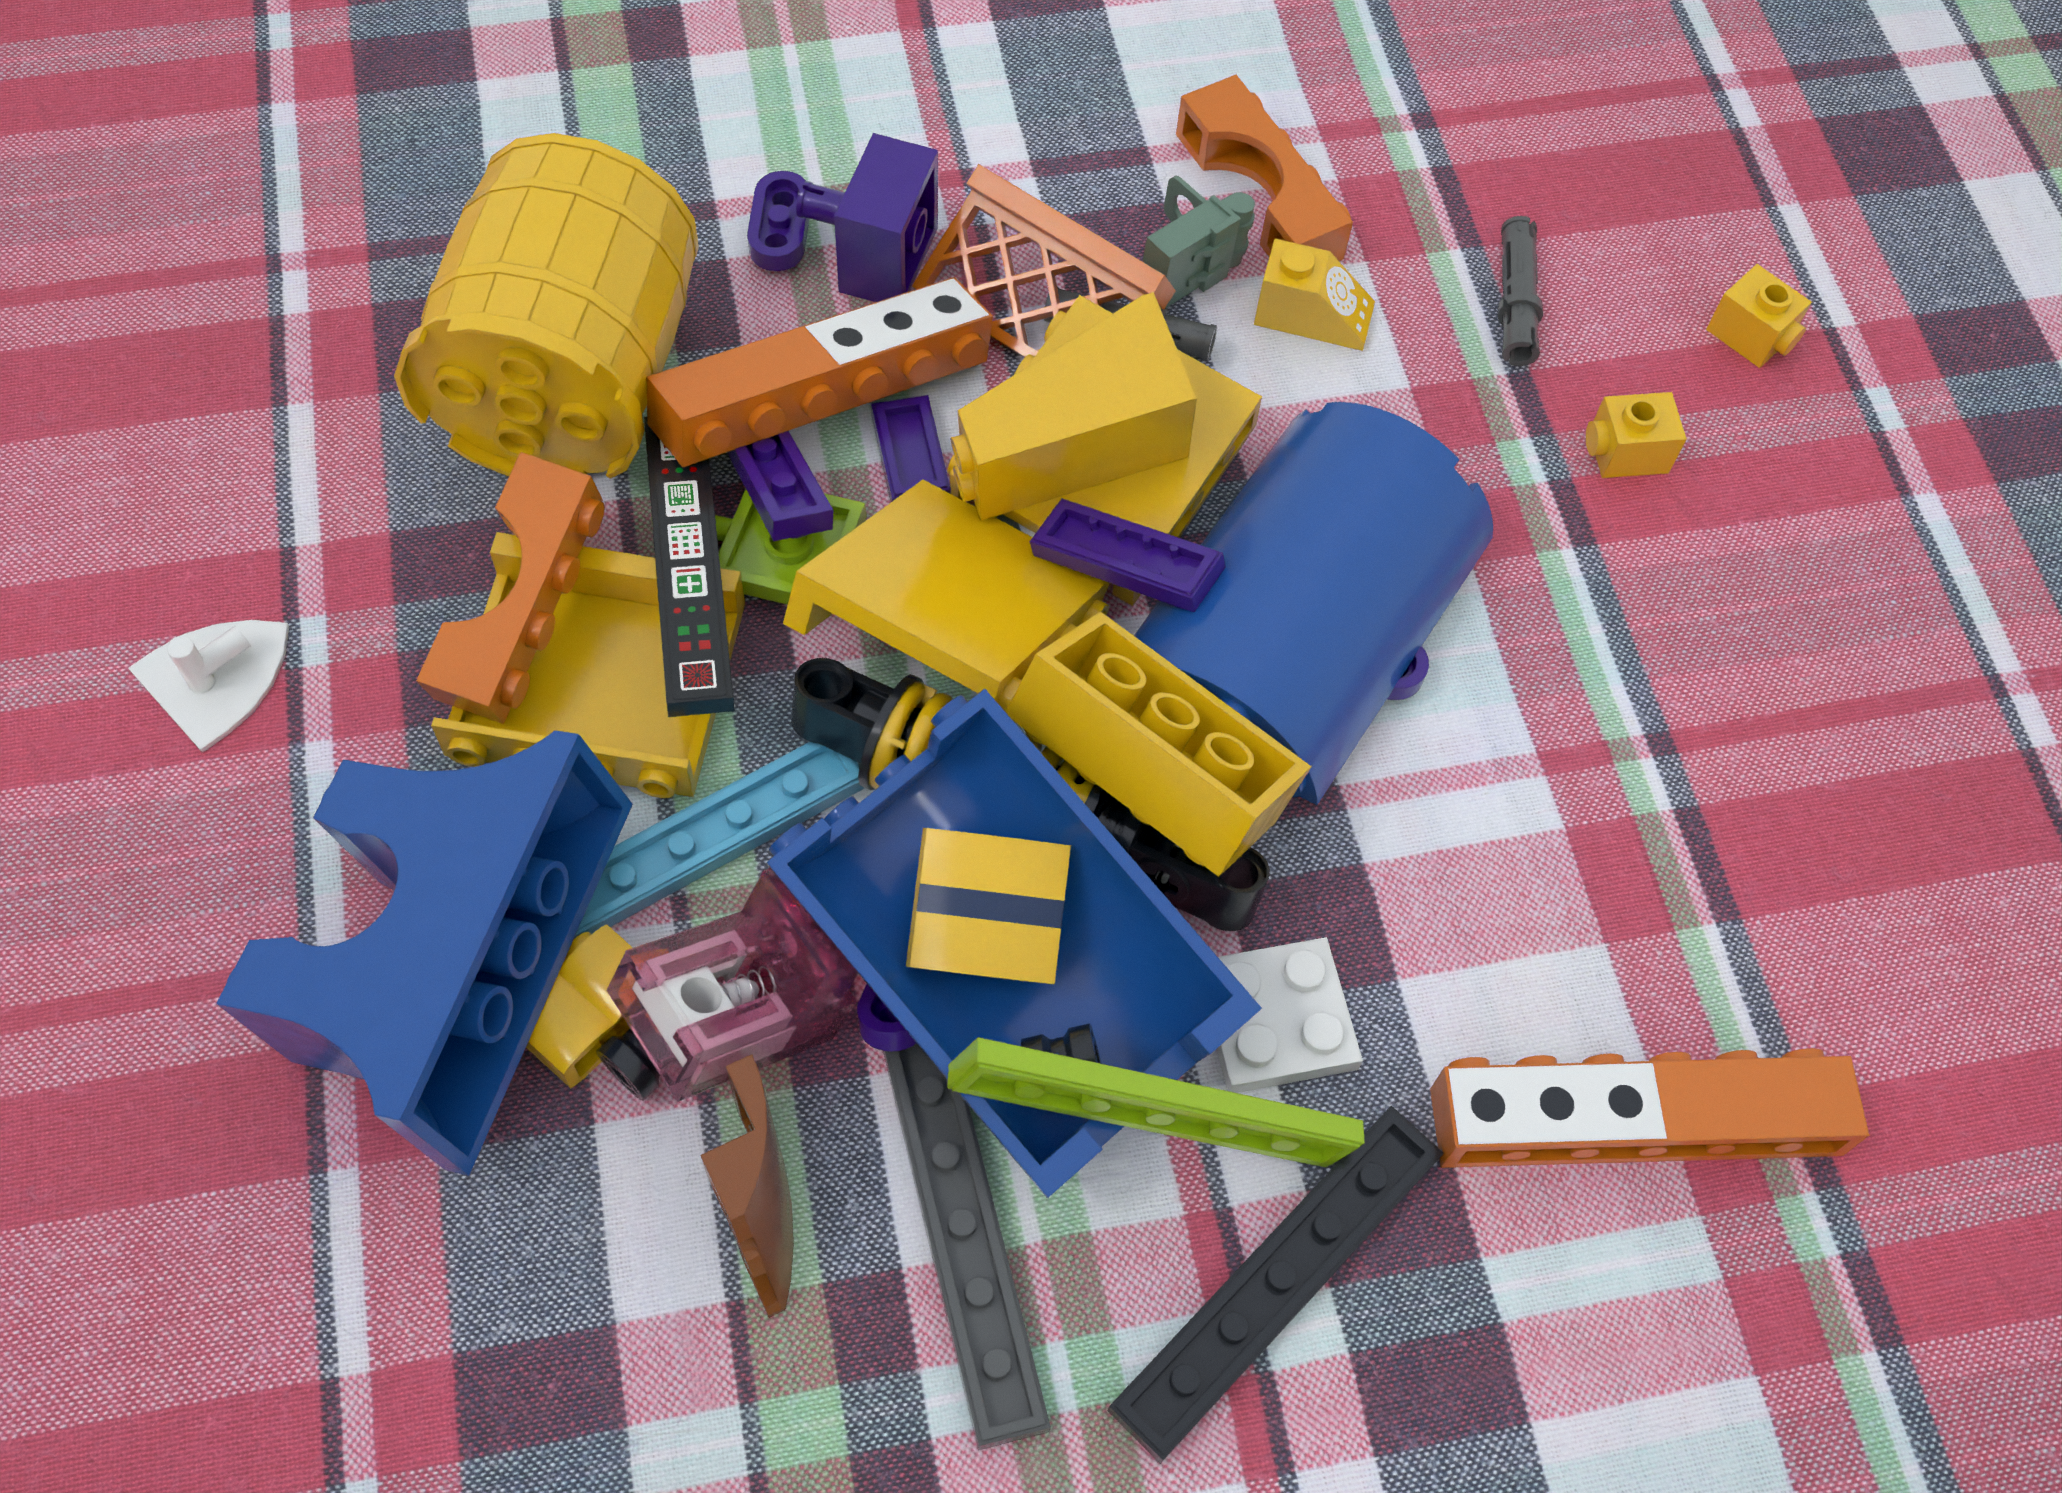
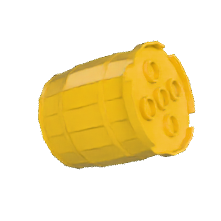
[394,133,699,479]

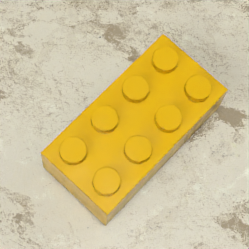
[1006,611,1312,877]

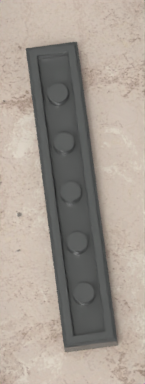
[883,1044,1051,1451]

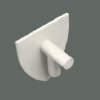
[128,620,289,753]

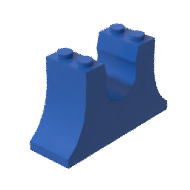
[216,730,633,1176]

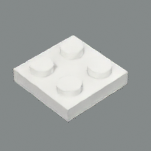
[1217,937,1363,1093]

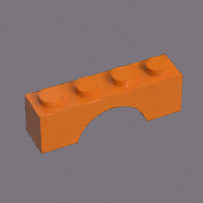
[1176,74,1353,261]
[416,452,605,724]

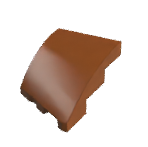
[700,1054,794,1318]

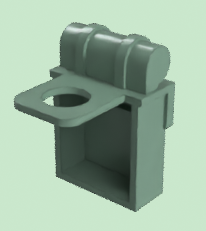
[1143,176,1255,308]

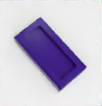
[871,395,951,502]

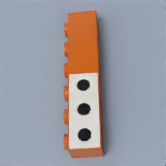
[646,277,993,467]
[1430,1048,1870,1168]

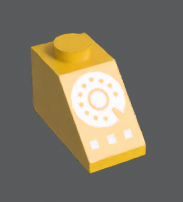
[1254,238,1375,351]

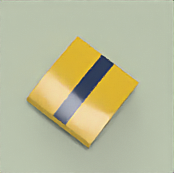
[906,828,1071,984]

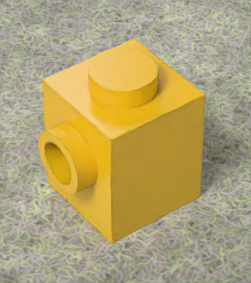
[1706,264,1812,368]
[1586,392,1687,478]

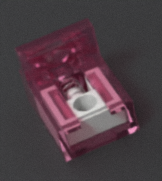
[606,868,858,1102]

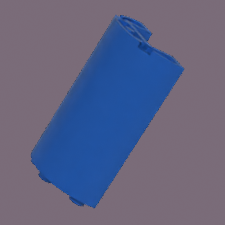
[1134,402,1493,805]
[767,689,1262,1198]

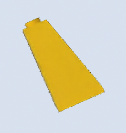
[950,292,1197,521]

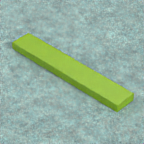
[947,1037,1365,1168]

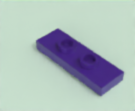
[1029,498,1226,612]

